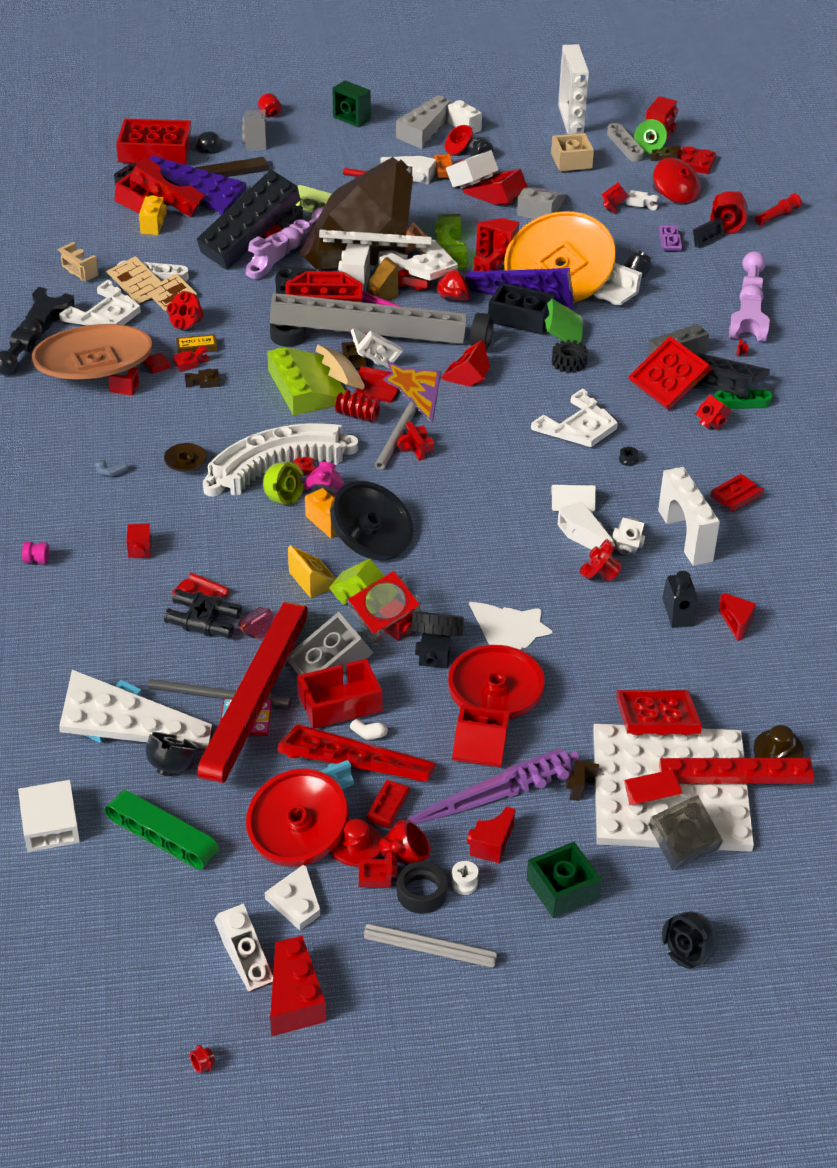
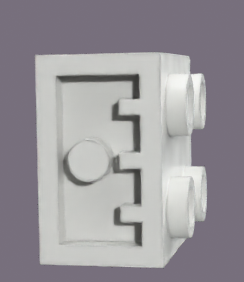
[592,263,642,305]
[351,328,403,369]

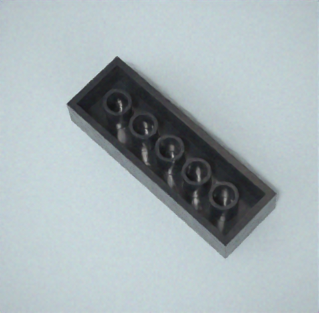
[196,169,301,270]

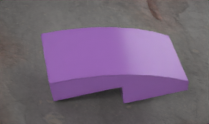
[658,225,682,251]

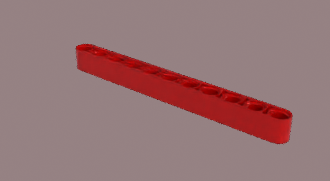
[198,602,308,784]

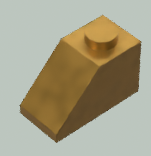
[368,257,398,301]

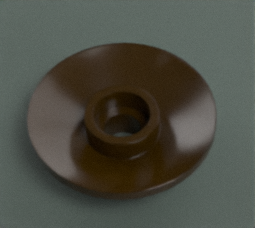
[164,443,206,471]

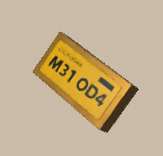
[176,334,217,353]

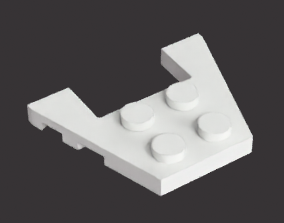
[379,240,458,281]
[59,280,141,325]
[531,389,618,447]

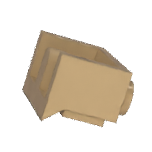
[56,242,98,281]

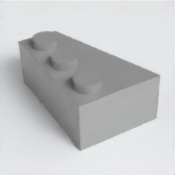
[242,110,266,150]

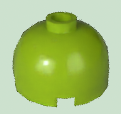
[263,462,304,505]

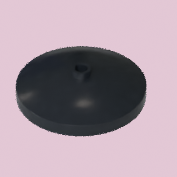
[330,481,413,561]

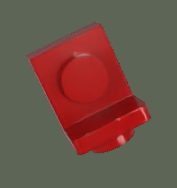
[601,182,629,214]

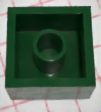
[332,80,371,128]
[527,841,602,918]

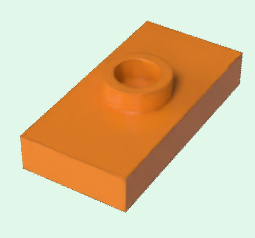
[433,154,453,178]

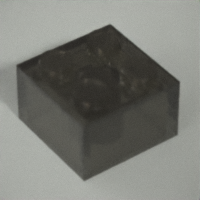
[648,795,723,871]

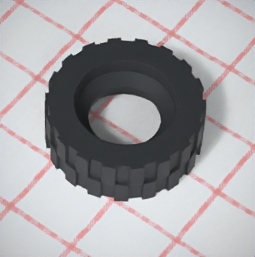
[411,612,464,636]

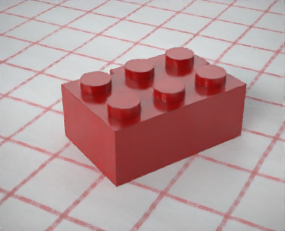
[297,658,382,729]

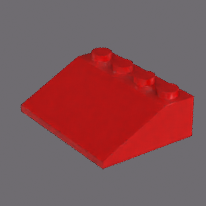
[116,118,192,164]

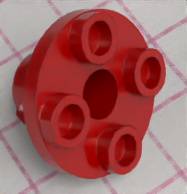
[167,291,204,330]
[579,539,622,581]
[331,819,382,867]

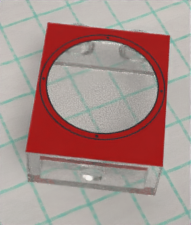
[348,571,421,644]

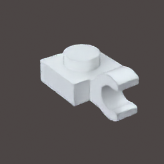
[626,190,659,210]

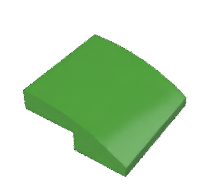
[545,299,583,344]

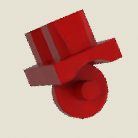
[397,422,434,461]

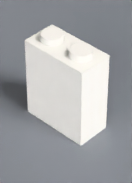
[18,780,80,852]

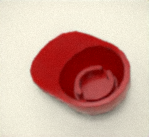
[444,125,473,155]

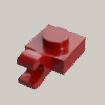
[173,346,210,372]

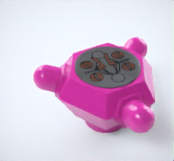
[302,462,346,493]

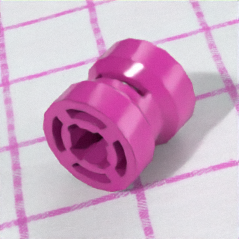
[22,541,50,564]

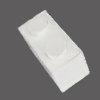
[447,100,482,134]

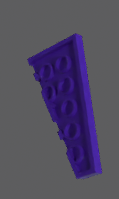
[150,156,246,215]
[465,268,575,311]

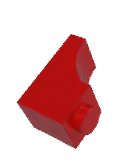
[467,806,516,863]

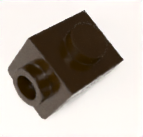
[566,760,599,801]

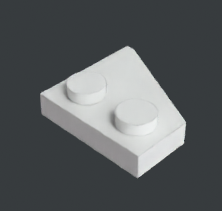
[265,865,320,930]

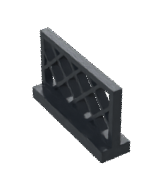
[696,353,770,397]

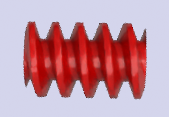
[335,389,380,423]

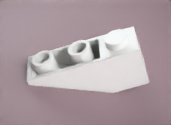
[381,156,436,184]
[558,501,614,557]
[214,904,273,992]

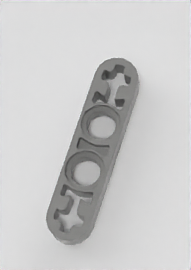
[607,123,644,162]

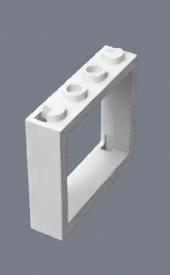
[558,44,589,134]

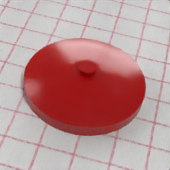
[448,645,545,719]
[246,769,349,867]

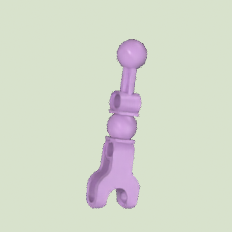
[246,207,324,280]
[729,251,770,342]

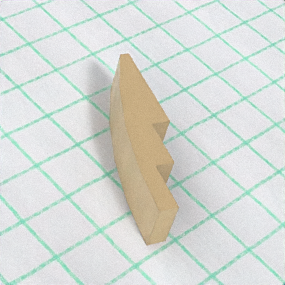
[315,344,365,389]

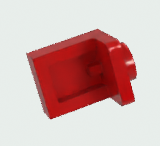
[474,251,502,271]
[358,852,397,888]

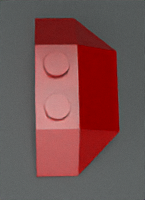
[285,271,362,302]

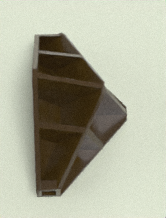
[300,157,413,270]

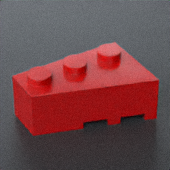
[114,167,161,213]
[270,935,326,1037]

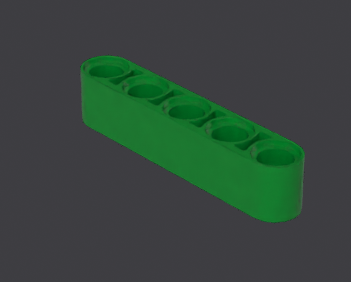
[104,790,220,870]

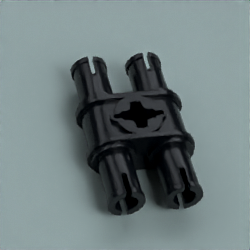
[164,589,242,639]

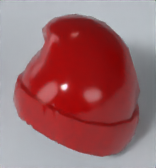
[437,269,470,301]
[379,819,431,864]

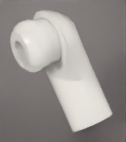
[350,719,388,741]

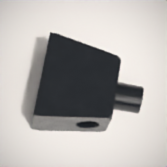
[662,571,697,628]

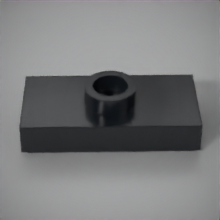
[693,217,724,247]

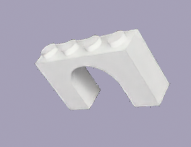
[658,467,720,566]

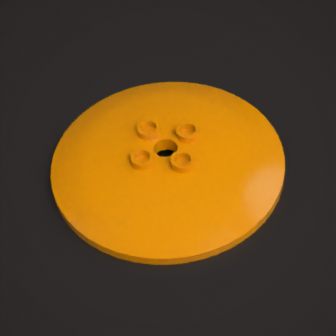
[504,211,616,303]

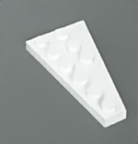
[319,230,432,248]
[60,670,212,749]

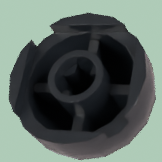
[146,732,198,776]
[662,911,718,969]

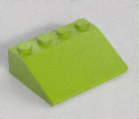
[267,347,345,416]

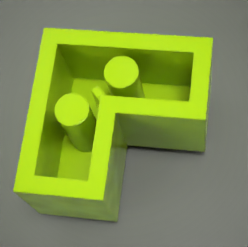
[329,558,399,615]

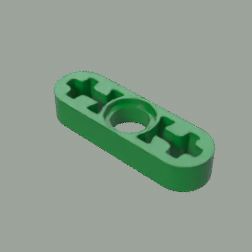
[714,389,772,409]

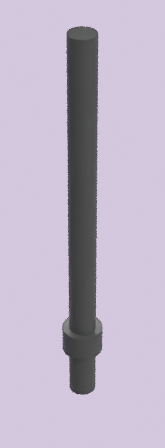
[148,679,290,708]

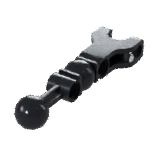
[0,287,75,375]

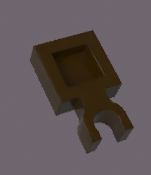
[650,146,682,161]
[185,369,220,389]

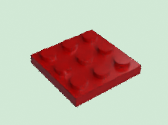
[628,336,711,411]
[616,690,702,736]

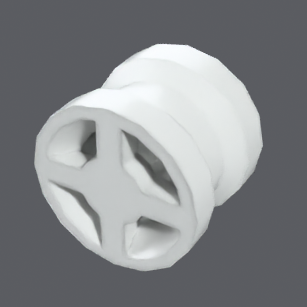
[452,861,478,895]

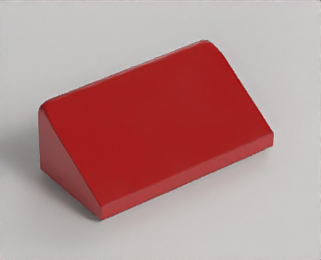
[624,769,682,805]

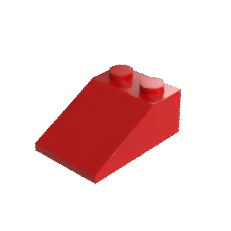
[462,169,528,205]

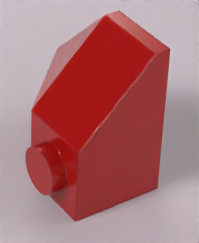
[441,340,490,387]

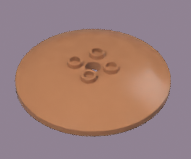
[32,324,152,379]

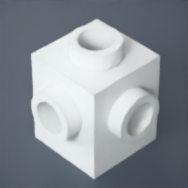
[612,518,645,555]

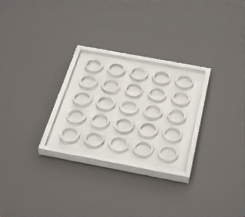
[593,724,754,852]

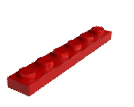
[659,758,814,784]

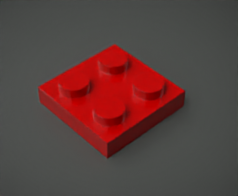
[679,146,716,174]

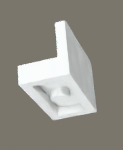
[551,485,595,512]

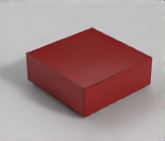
[143,352,170,374]

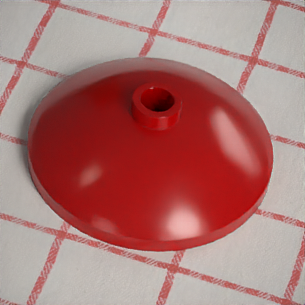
[653,158,701,204]

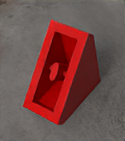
[718,593,756,641]

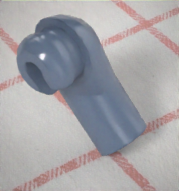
[95,460,128,477]

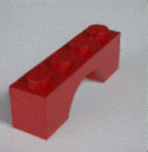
[130,156,205,218]

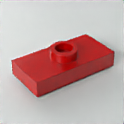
[366,779,410,829]

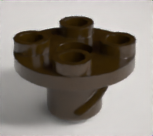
[753,725,804,758]

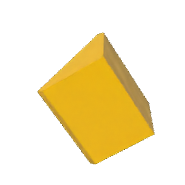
[288,545,337,598]

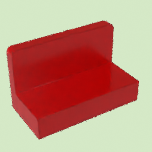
[355,366,399,403]

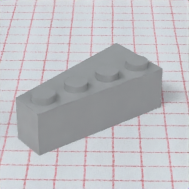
[396,95,450,149]

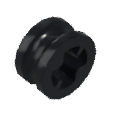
[619,446,638,466]

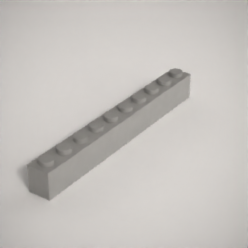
[270,293,466,344]

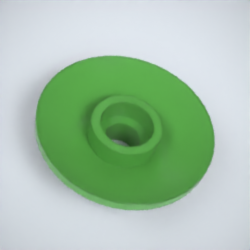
[634,119,667,153]

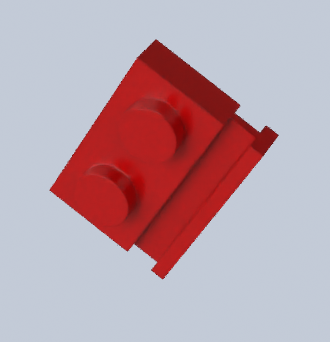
[710,474,764,512]
[172,572,229,598]

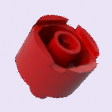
[710,191,748,234]

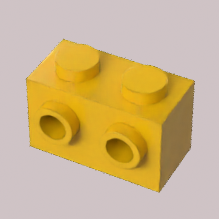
[139,196,167,235]

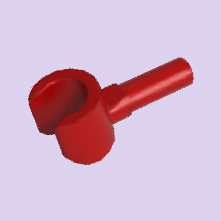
[736,338,749,356]

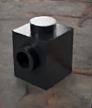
[415,633,451,669]

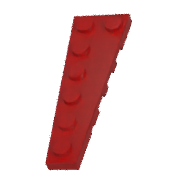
[278,724,436,782]

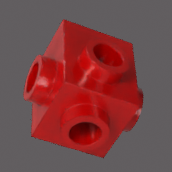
[695,395,732,431]

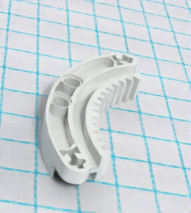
[203,423,358,497]

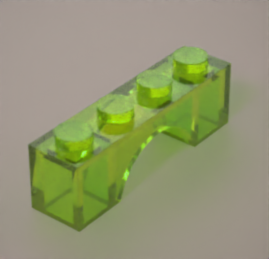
[435,214,467,269]

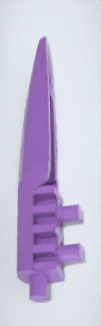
[407,748,579,824]

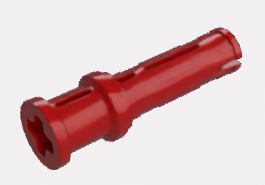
[755,193,802,226]

